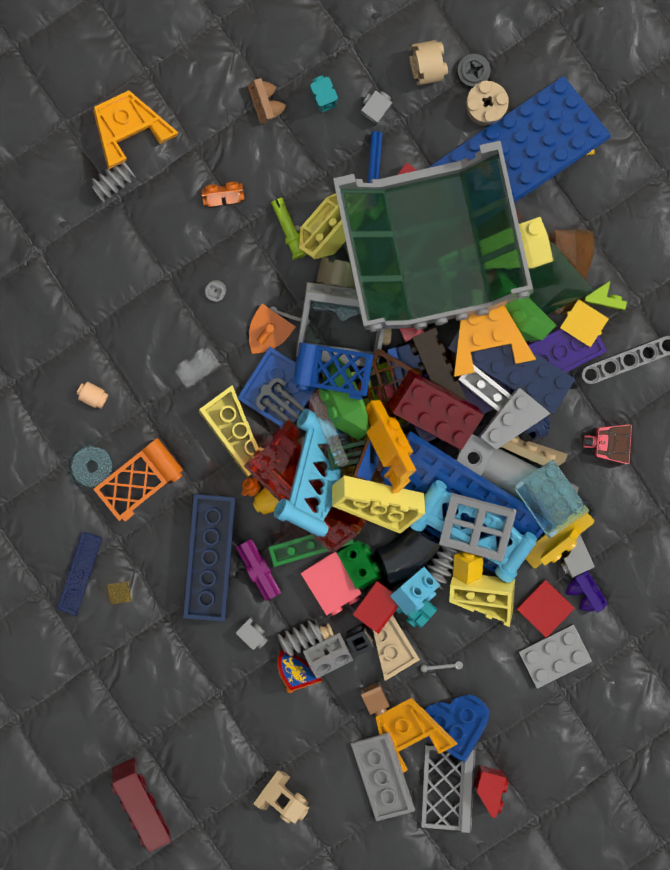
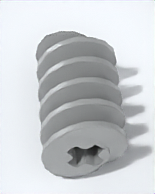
[92,162,137,203]
[426,546,460,590]
[277,619,324,657]

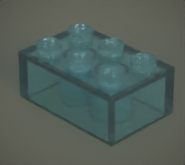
[514,459,589,539]

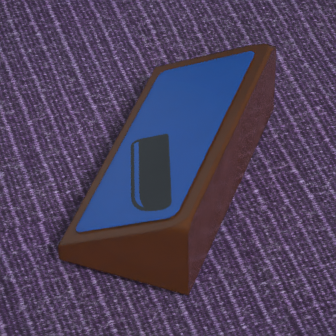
[351,438,380,482]

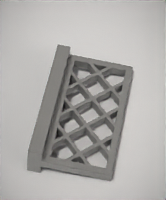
[421,745,476,833]

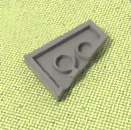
[479,387,551,450]

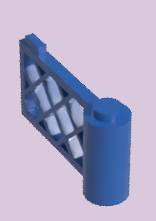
[293,342,373,400]

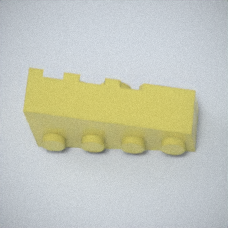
[332,476,425,533]

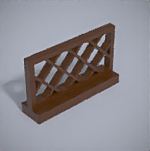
[357,348,423,421]

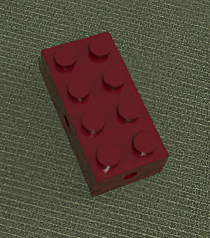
[388,370,484,450]

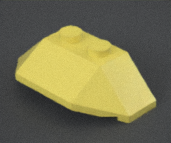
[299,193,366,259]

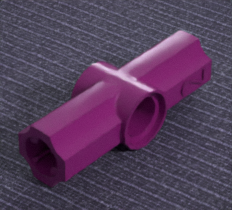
[236,539,281,601]

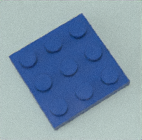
[238,347,322,432]

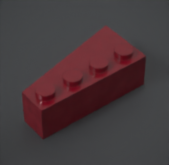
[111,757,171,852]

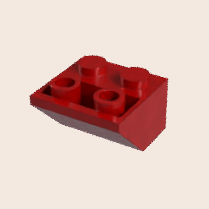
[474,765,508,818]

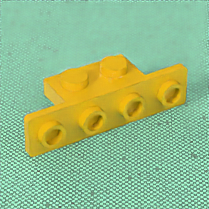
[526,507,594,568]

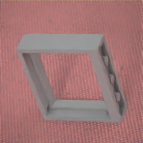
[296,282,390,367]

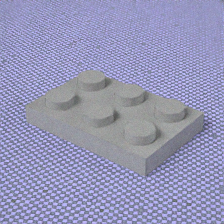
[518,624,592,689]

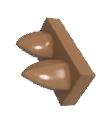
[247,78,286,125]

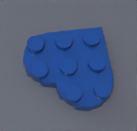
[425,695,490,762]

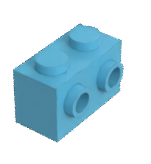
[390,567,440,615]

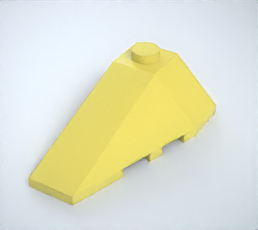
[460,217,553,270]

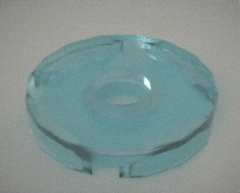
[71,446,113,487]

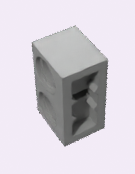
[303,633,353,678]

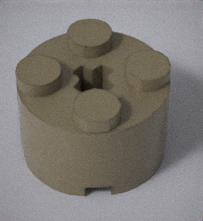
[316,257,361,289]

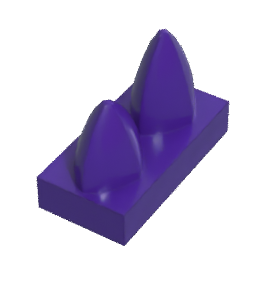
[566,571,608,613]

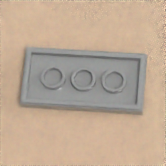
[350,732,415,821]

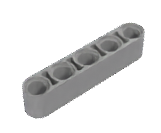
[580,336,670,385]

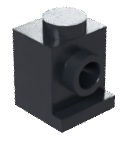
[346,623,374,657]

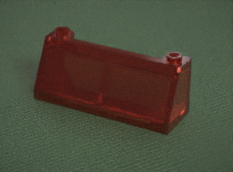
[244,419,367,553]

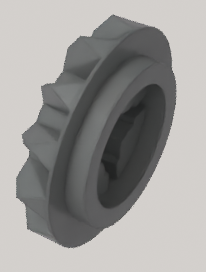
[458,54,491,87]

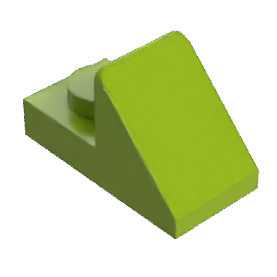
[583,281,627,311]

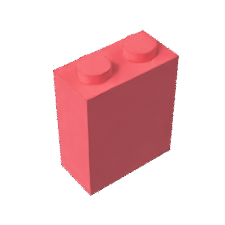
[301,551,362,616]

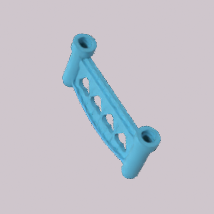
[274,409,350,537]
[410,480,537,583]

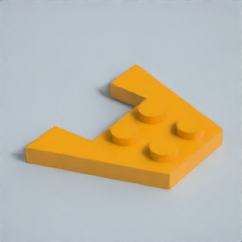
[93,91,178,170]
[454,305,536,377]
[376,698,458,773]

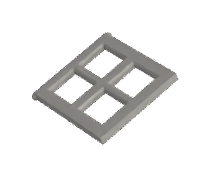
[439,493,517,562]

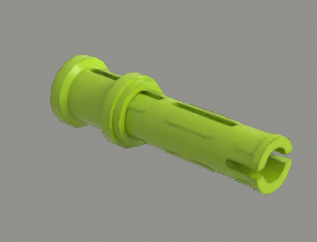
[271,198,307,260]

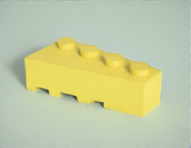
[198,385,265,477]

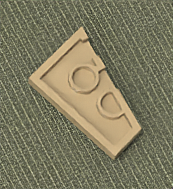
[501,436,568,470]
[373,615,420,681]

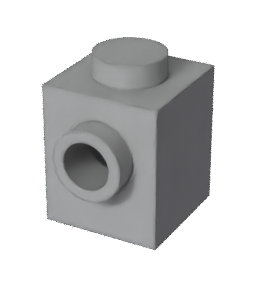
[361,91,392,125]

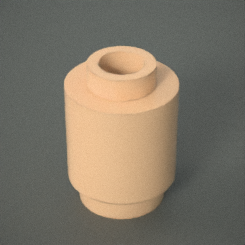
[76,381,109,409]

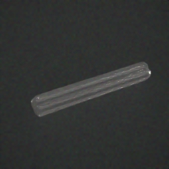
[309,393,348,467]

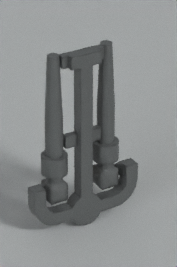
[256,378,305,433]

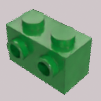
[337,541,383,590]

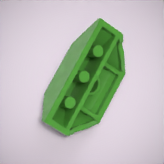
[483,268,557,341]
[318,358,370,441]

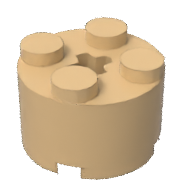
[409,40,448,86]
[466,81,509,126]

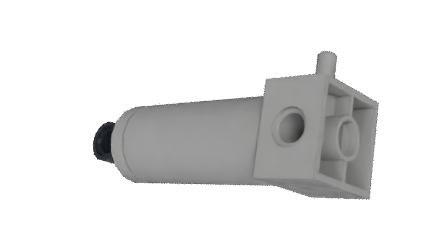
[454,434,596,522]

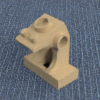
[253,771,309,823]

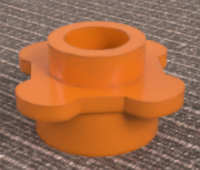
[241,476,261,497]

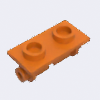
[202,182,245,207]

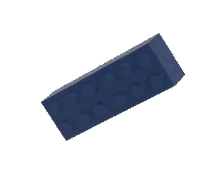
[447,330,576,415]
[183,493,236,622]

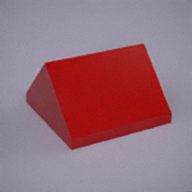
[353,581,399,634]

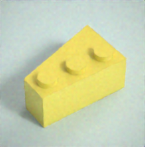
[449,575,515,627]

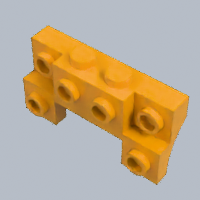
[365,400,416,493]

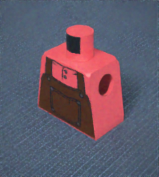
[583,425,632,464]

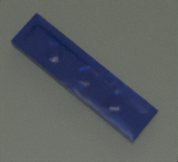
[57,531,103,616]

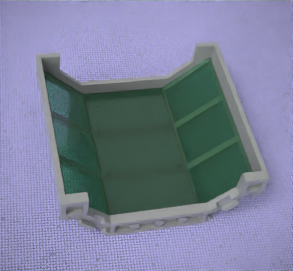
[333,141,533,332]

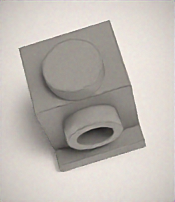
[236,616,268,650]

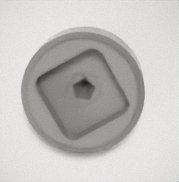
[205,280,226,302]

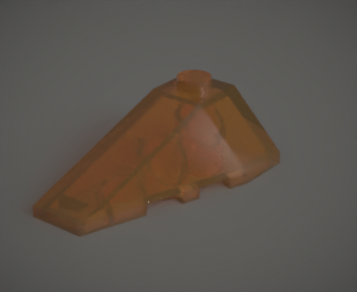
[553,229,595,314]

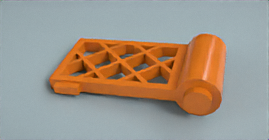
[94,438,183,521]

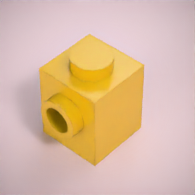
[453,551,483,585]

